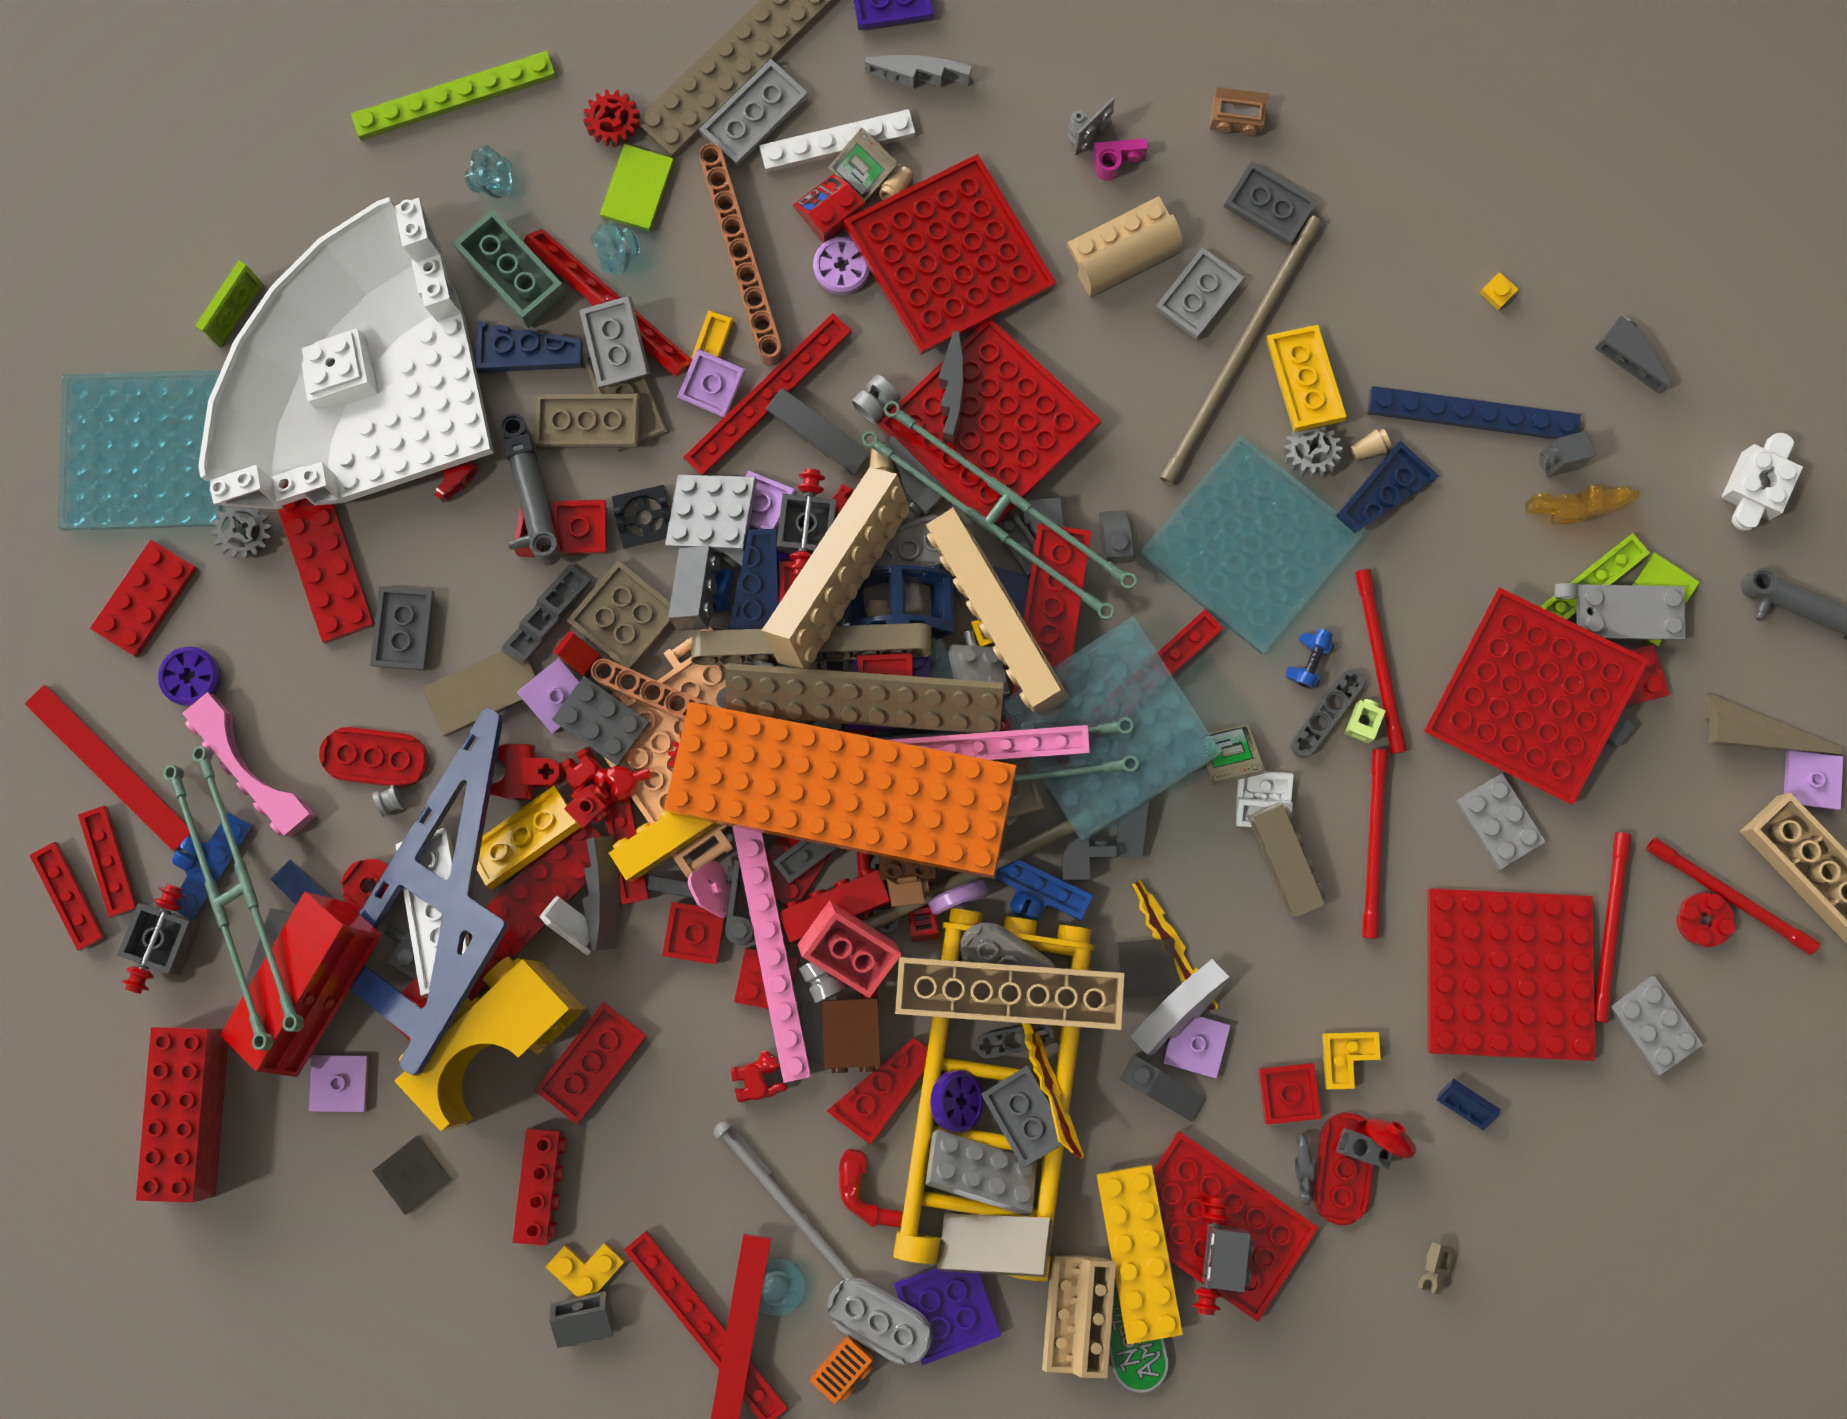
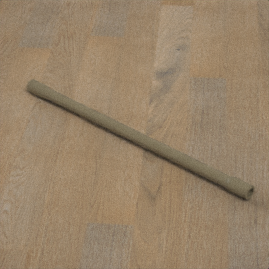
[1159,215,1323,486]
[808,805,1104,963]

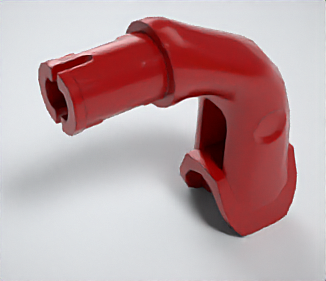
[839,1149,903,1228]

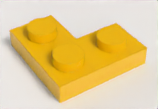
[1322,1032,1381,1089]
[546,1242,625,1297]

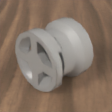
[373,784,404,817]

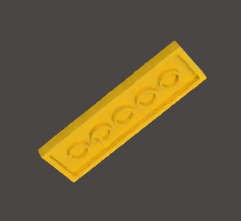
[1096,1164,1183,1345]

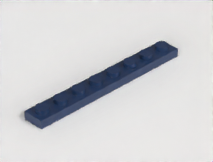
[1367,386,1581,439]

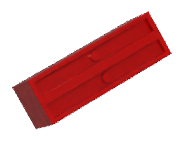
[220,892,382,1077]
[136,1027,228,1203]

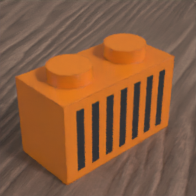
[810,1335,873,1405]

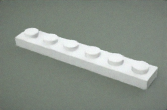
[759,109,915,173]

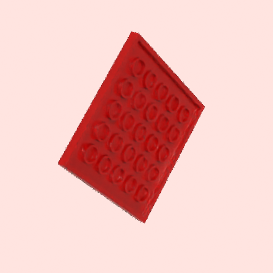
[843,154,1056,355]
[877,319,1101,525]
[1423,587,1649,805]
[1427,888,1595,1061]

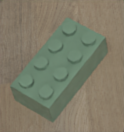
[453,209,567,328]

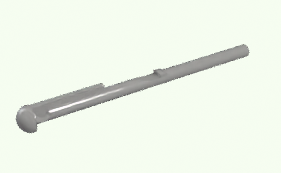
[714,1121,857,1280]

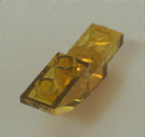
[1525,485,1639,524]

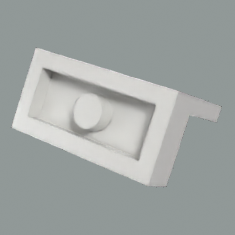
[539,895,591,956]

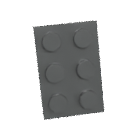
[1224,161,1318,246]
[370,586,435,671]
[552,676,650,766]
[981,1065,1070,1168]

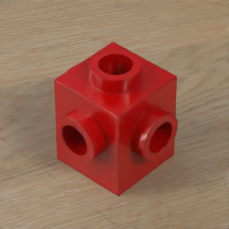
[564,783,612,829]

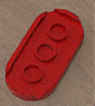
[319,727,429,788]
[1313,1113,1374,1225]

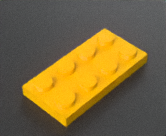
[1266,325,1347,432]
[477,785,580,890]

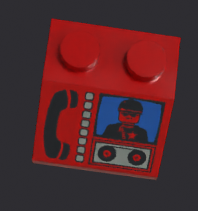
[793,174,865,243]

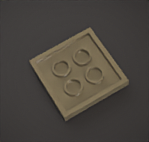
[566,560,671,669]

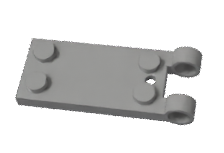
[1554,583,1685,640]

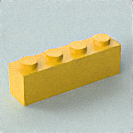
[609,810,719,883]

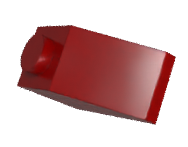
[553,631,603,679]

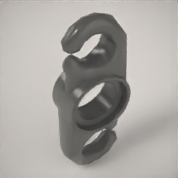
[1295,1134,1314,1205]

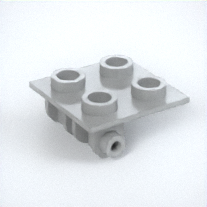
[1067,96,1115,155]

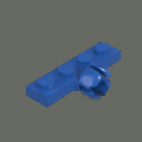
[172,812,252,920]
[994,852,1093,921]

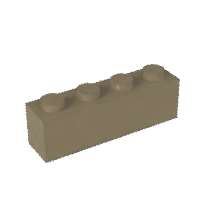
[1247,803,1325,918]

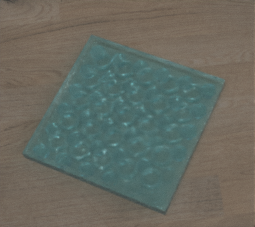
[57,370,222,531]
[1139,434,1363,655]
[1001,616,1222,841]

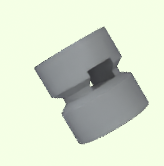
[851,374,901,425]
[799,962,847,1003]

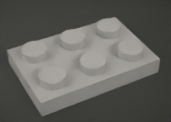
[1155,247,1244,340]
[579,296,650,388]
[1454,773,1546,870]
[1610,976,1703,1076]

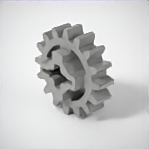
[1283,426,1343,479]
[210,505,271,559]

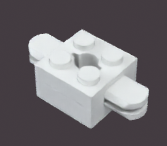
[1721,433,1803,531]

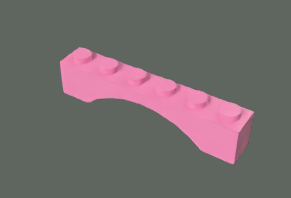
[182,692,317,838]

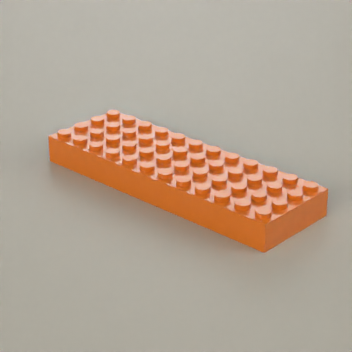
[664,702,1017,879]

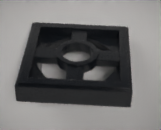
[612,485,670,549]

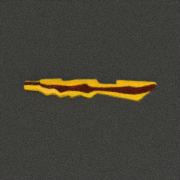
[1132,880,1218,1010]
[1022,1023,1084,1159]

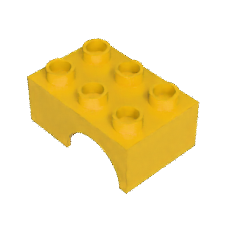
[395,956,586,1132]

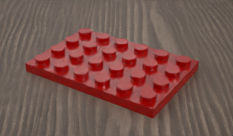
[1153,1131,1319,1322]

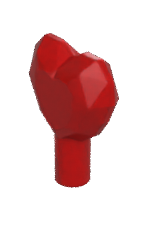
[605,766,652,801]

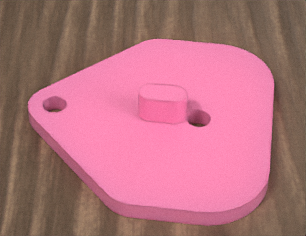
[688,861,731,918]

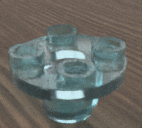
[464,145,512,198]
[591,221,641,275]
[759,1257,805,1316]

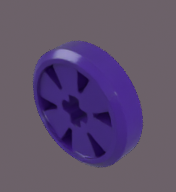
[158,647,221,707]
[931,1070,984,1133]

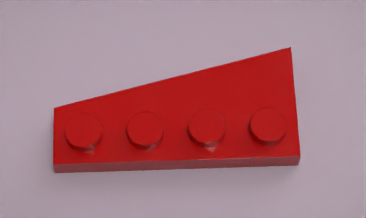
[826,1038,928,1145]

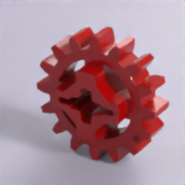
[583,89,640,147]

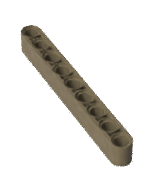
[691,623,932,665]

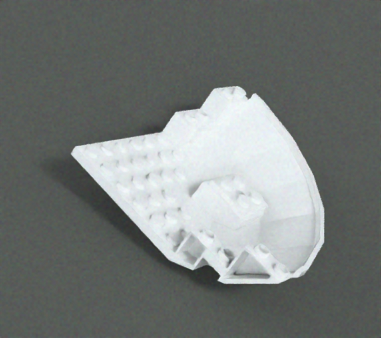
[199,197,494,510]

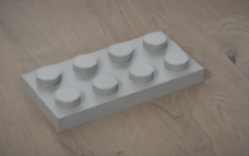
[699,59,808,167]
[926,1129,1037,1216]

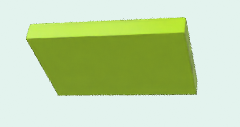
[600,144,674,232]
[195,260,263,347]
[1632,552,1699,648]

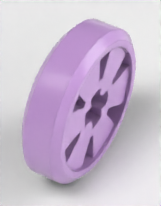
[813,237,870,295]
[928,879,988,915]

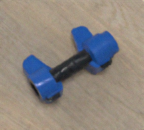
[1285,629,1334,689]

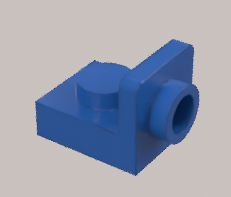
[712,569,735,611]

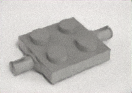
[947,631,1010,699]

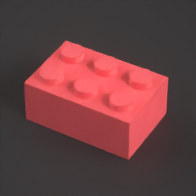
[797,900,902,998]

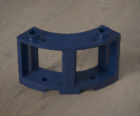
[841,565,955,640]

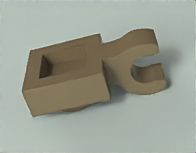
[1419,1242,1456,1295]

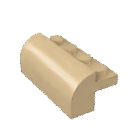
[1067,196,1183,297]
[1042,1254,1116,1378]

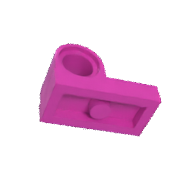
[1093,139,1147,181]

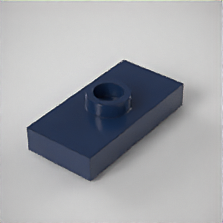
[1437,1078,1500,1131]

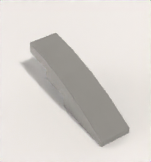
[865,55,972,89]
[1131,959,1232,1057]

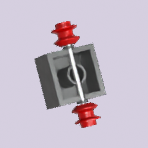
[776,469,837,577]
[117,883,200,994]
[1192,1197,1254,1315]

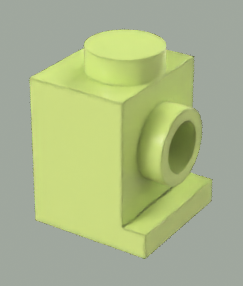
[1343,699,1386,744]

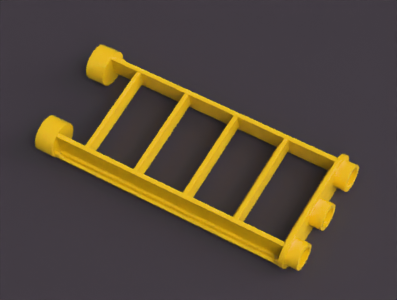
[893,908,1095,1282]

